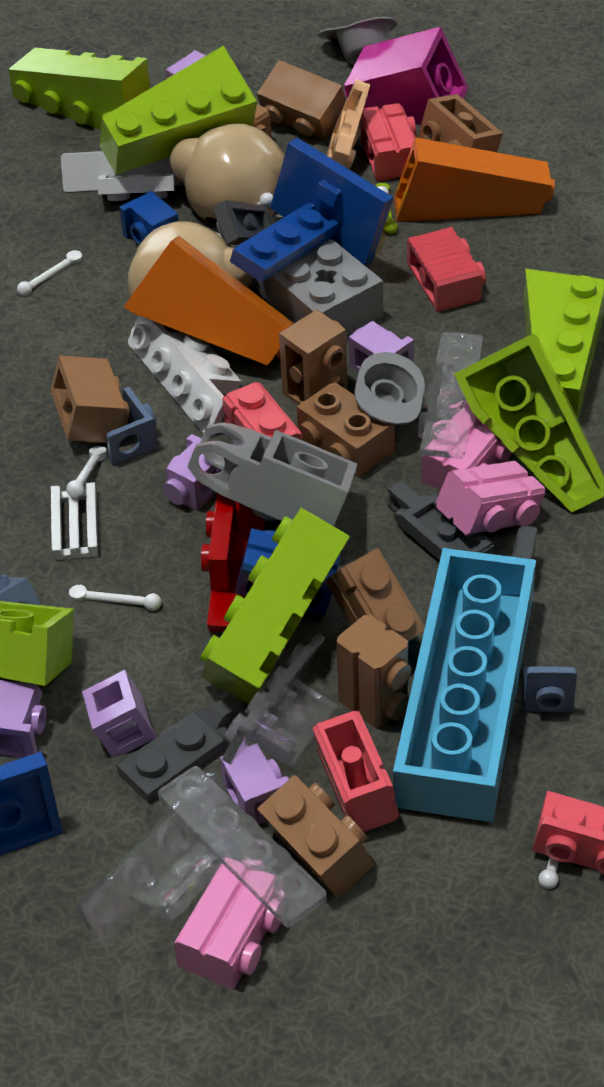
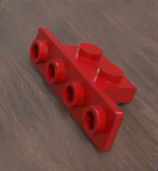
[201,493,266,632]

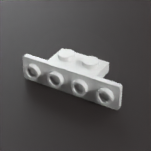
[61,151,185,201]
[128,316,242,436]

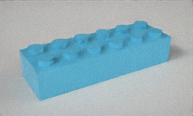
[393,548,536,822]

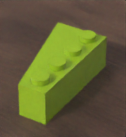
[100,45,257,175]
[8,48,150,130]
[523,268,604,419]
[199,507,350,705]
[0,601,74,686]

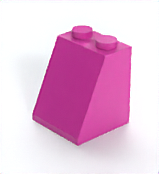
[344,26,468,125]

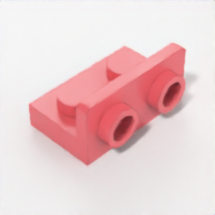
[532,791,604,874]

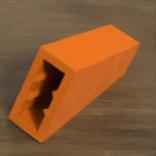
[394,137,555,222]
[124,236,294,365]

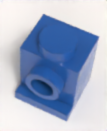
[119,191,179,245]

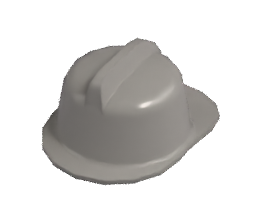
[318,17,397,65]
[354,352,425,425]

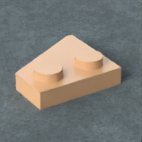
[327,79,370,170]

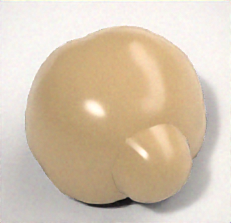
[170,124,285,221]
[128,221,253,297]

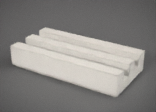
[51,482,98,560]

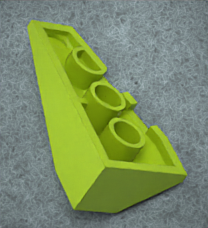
[454,334,604,513]

